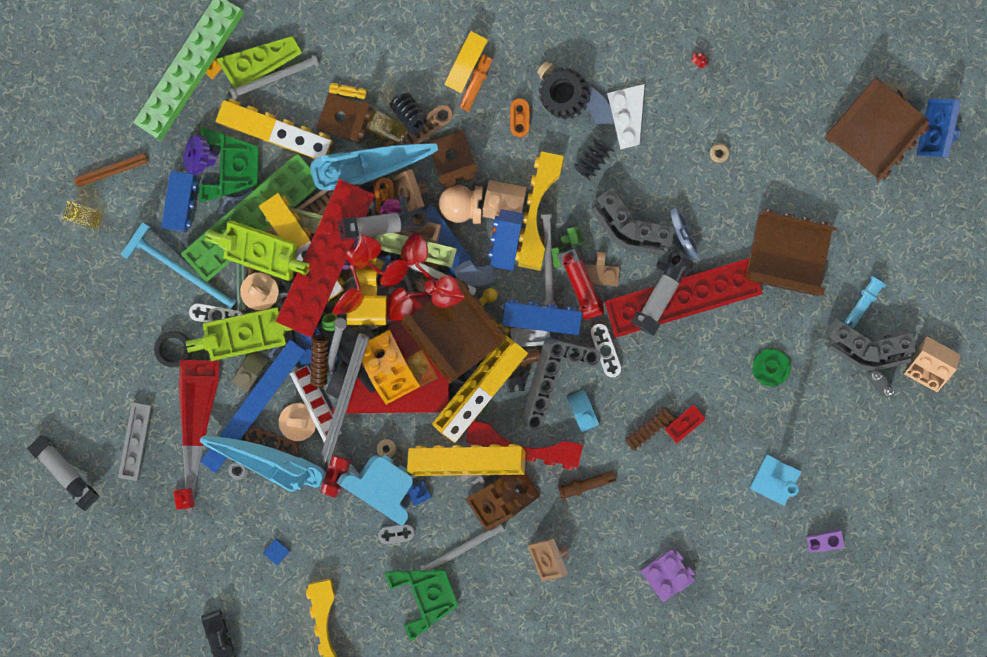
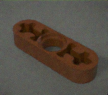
[245,427,299,456]

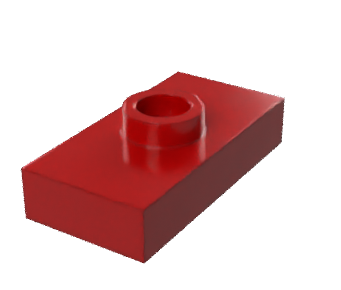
[664,404,706,444]

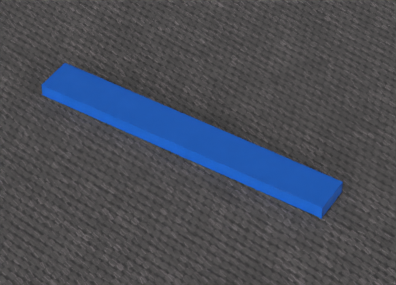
[200,339,306,473]

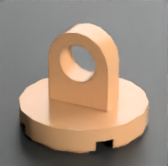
[240,272,279,310]
[279,403,316,441]

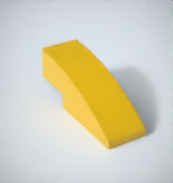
[444,31,488,93]

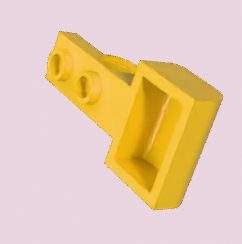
[347,257,387,325]

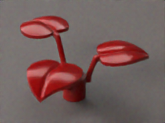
[387,232,465,321]
[332,235,408,314]

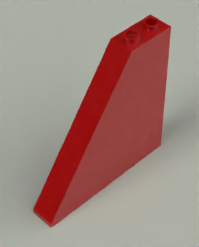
[333,295,449,414]

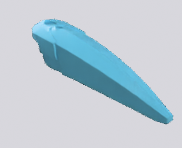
[310,143,438,191]
[200,436,326,492]

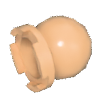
[439,185,483,224]

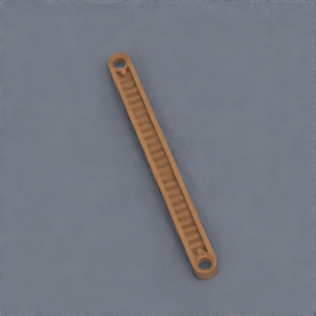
[265,105,453,236]

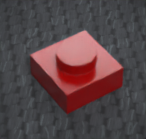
[173,488,195,510]

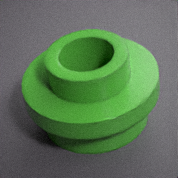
[321,314,338,331]

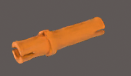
[459,55,493,112]

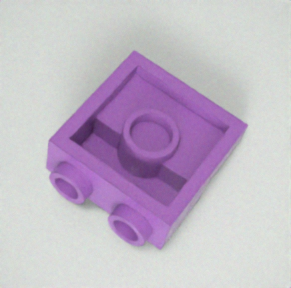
[641,549,695,602]

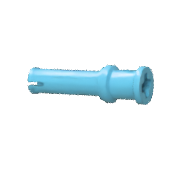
[844,276,886,329]

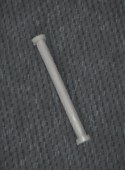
[229,55,319,100]
[541,213,556,306]
[327,318,347,374]
[420,523,505,570]

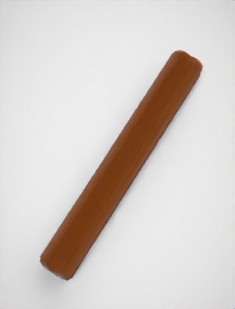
[74,153,148,187]

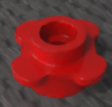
[691,52,709,69]

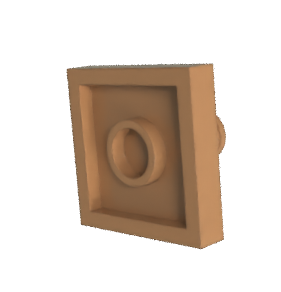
[390,169,428,211]
[528,538,569,581]

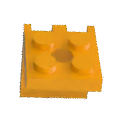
[362,330,420,404]

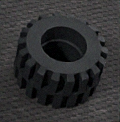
[539,67,591,119]

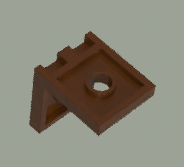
[316,92,374,144]
[427,130,478,188]
[466,472,540,531]

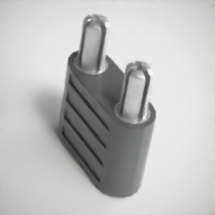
[867,370,894,397]

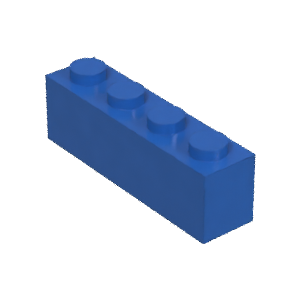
[415,205,476,279]
[501,299,582,335]

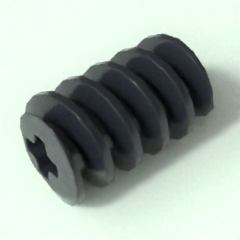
[389,93,427,134]
[574,139,615,182]

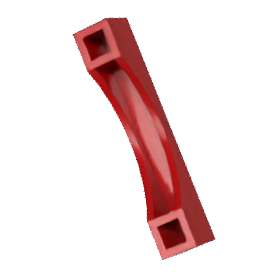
[465,420,583,470]

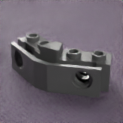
[591,188,675,255]
[824,317,916,371]

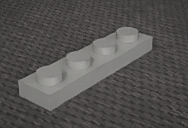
[118,402,152,481]

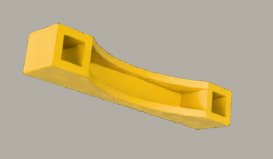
[515,151,564,271]
[305,578,338,657]

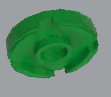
[752,348,791,387]

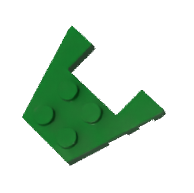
[199,127,259,202]
[384,569,458,642]

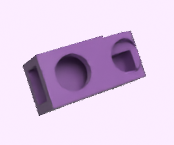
[806,529,845,553]

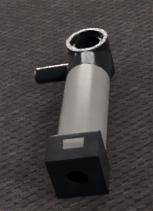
[337,196,428,241]
[630,250,694,336]
[27,435,100,511]

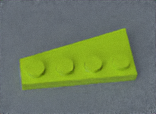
[216,36,302,89]

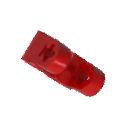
[320,454,352,498]

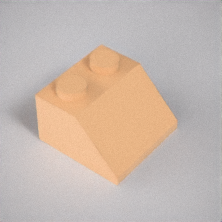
[482,180,527,219]

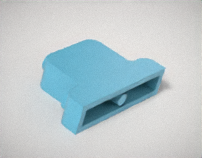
[336,454,413,526]

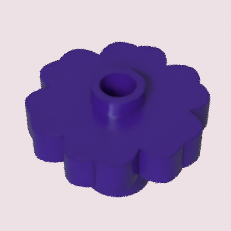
[183,135,217,175]

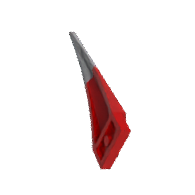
[178,360,219,512]

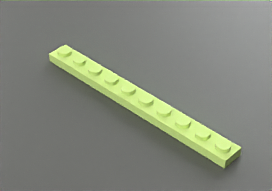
[265,207,457,268]

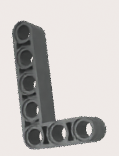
[522,337,601,431]

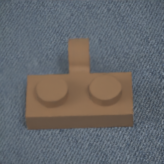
[584,252,620,286]

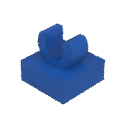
[408,480,432,506]

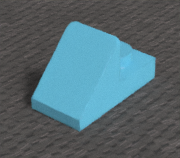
[567,390,599,432]

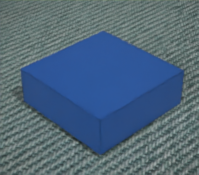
[263,539,290,566]

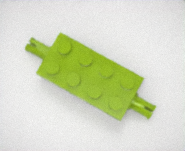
[205,221,310,281]
[186,307,293,361]

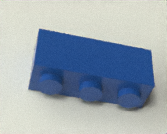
[161,171,198,232]
[488,209,524,271]

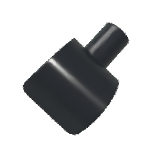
[506,369,531,393]

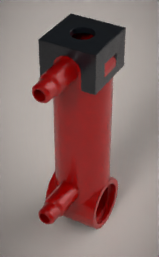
[557,243,604,320]

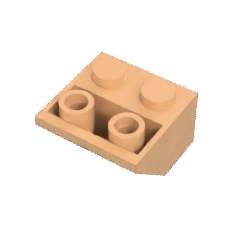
[904,337,961,392]

